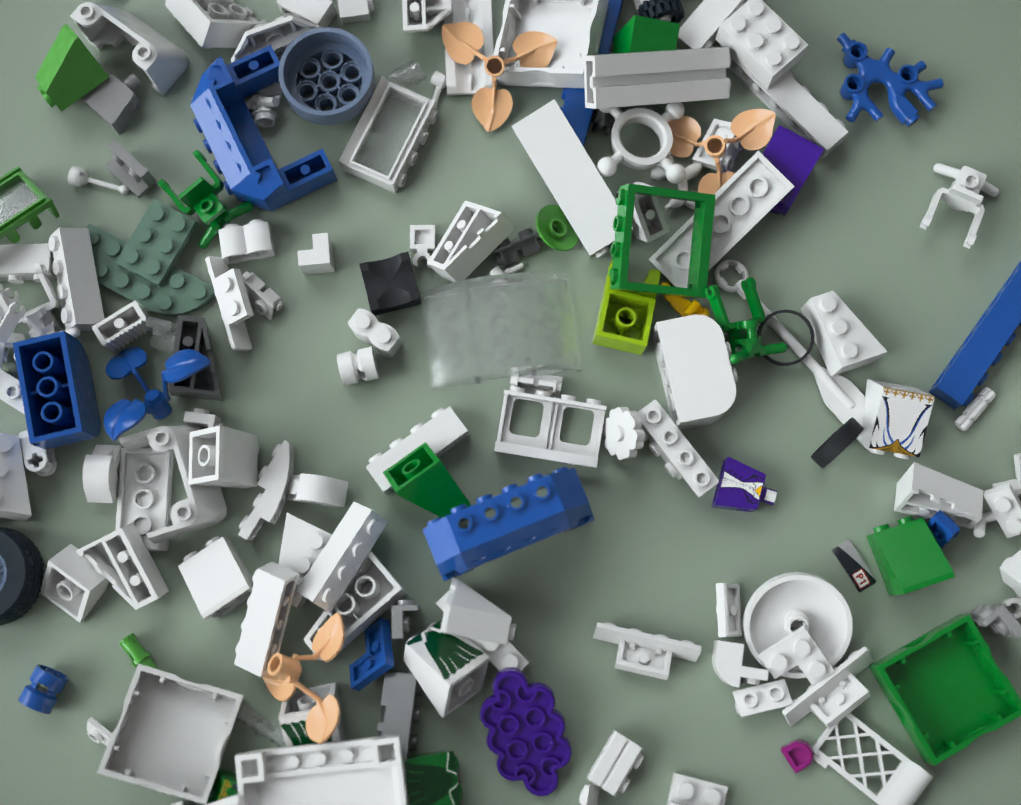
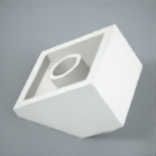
[40,544,109,623]

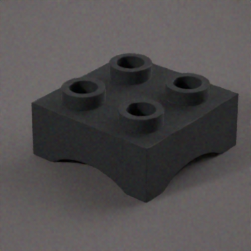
[359,252,422,316]

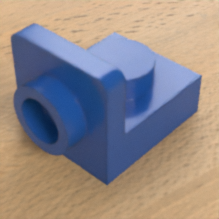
[927,510,960,548]

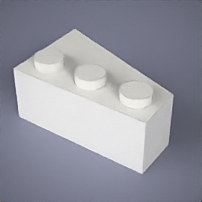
[76,522,169,610]

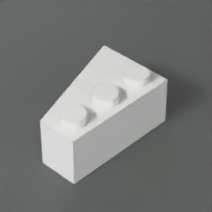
[427,200,515,285]
[801,291,887,377]
[0,432,32,521]
[894,462,983,529]
[278,513,332,608]

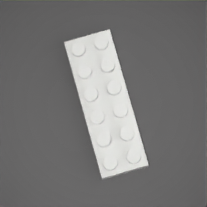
[649,151,794,288]

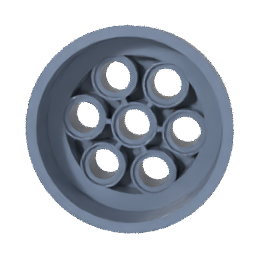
[278,27,376,125]

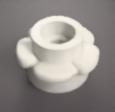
[253,106,277,128]

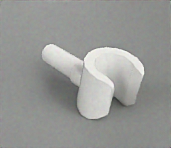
[430,71,446,104]
[489,262,524,285]

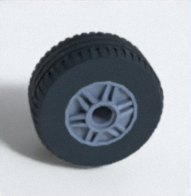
[0,526,45,625]

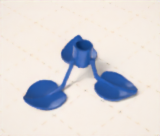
[104,347,212,442]

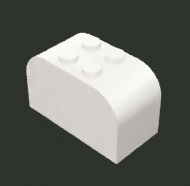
[651,315,738,430]

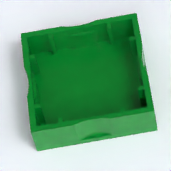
[868,614,1021,766]

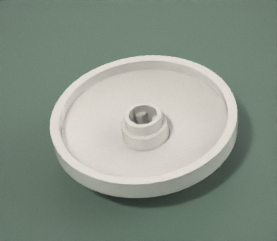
[743,572,853,678]

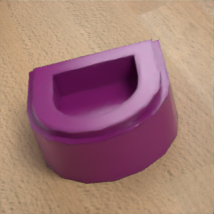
[780,739,814,773]

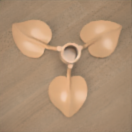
[442,22,557,132]
[668,109,776,194]
[262,612,345,745]

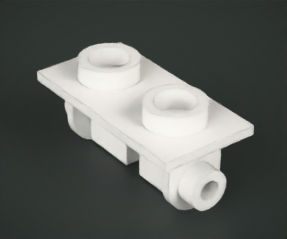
[242,271,284,321]
[509,370,563,399]
[733,679,793,718]

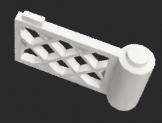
[812,713,933,805]

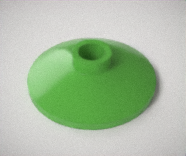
[536,204,578,251]

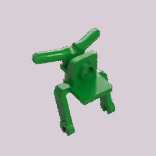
[157,149,254,249]
[705,277,788,364]

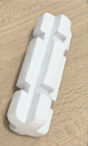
[954,387,996,431]

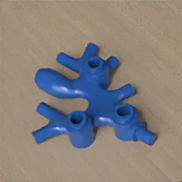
[837,33,944,127]

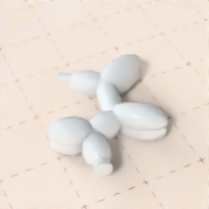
[650,151,702,211]

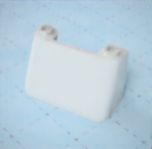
[70,2,189,96]

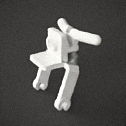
[920,163,999,249]
[0,263,80,361]
[0,287,26,370]

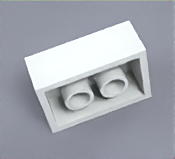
[715,0,808,89]

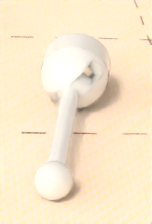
[68,166,129,195]

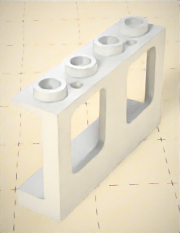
[494,386,607,468]

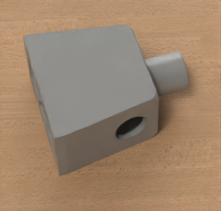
[81,73,142,135]

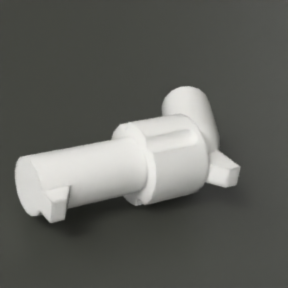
[245,94,281,111]

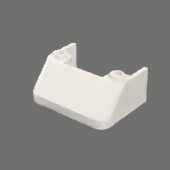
[119,425,228,544]

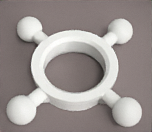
[597,102,686,184]

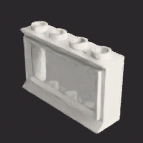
[339,76,439,194]

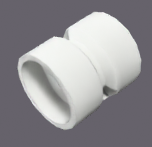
[337,346,379,386]

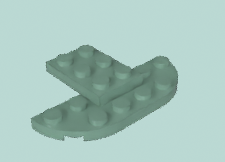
[87,199,215,317]

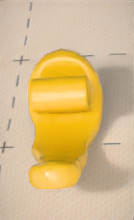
[660,282,710,317]

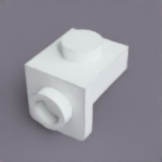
[183,408,224,428]

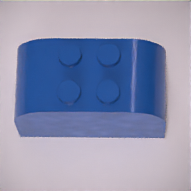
[13,331,101,450]

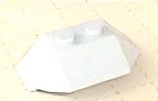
[402,0,452,33]
[231,15,323,62]

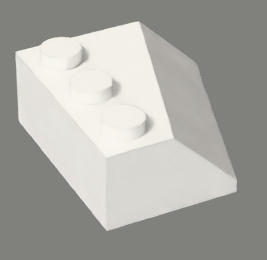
[165,0,268,49]

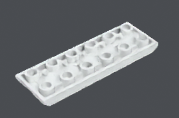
[444,0,494,96]

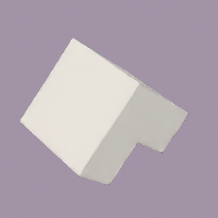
[298,233,335,275]

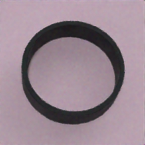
[757,310,815,366]
[811,417,864,468]

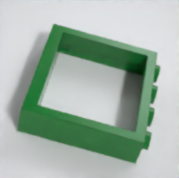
[608,184,716,298]

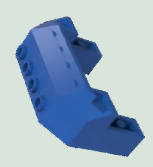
[190,45,338,212]
[423,466,594,582]

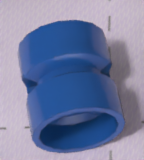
[18,664,69,714]

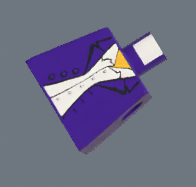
[711,457,777,512]

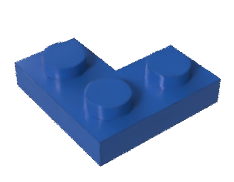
[349,618,394,691]

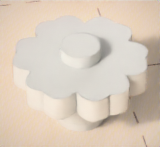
[602,407,649,460]

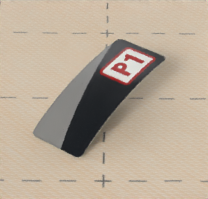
[832,540,876,592]

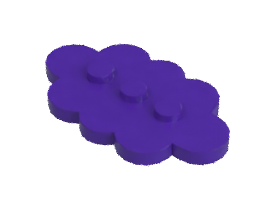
[480,667,572,796]

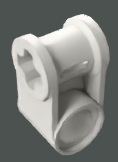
[19,430,57,477]

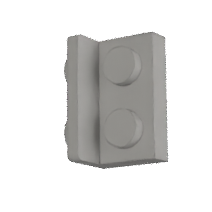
[105,139,157,198]
[392,600,421,639]
[970,604,1021,638]

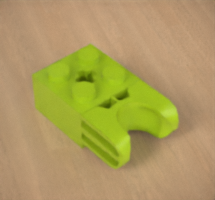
[592,259,661,355]

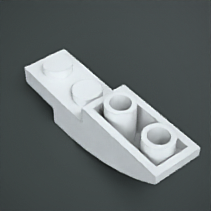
[238,440,294,542]

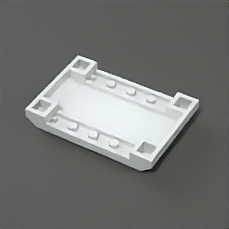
[235,735,409,805]

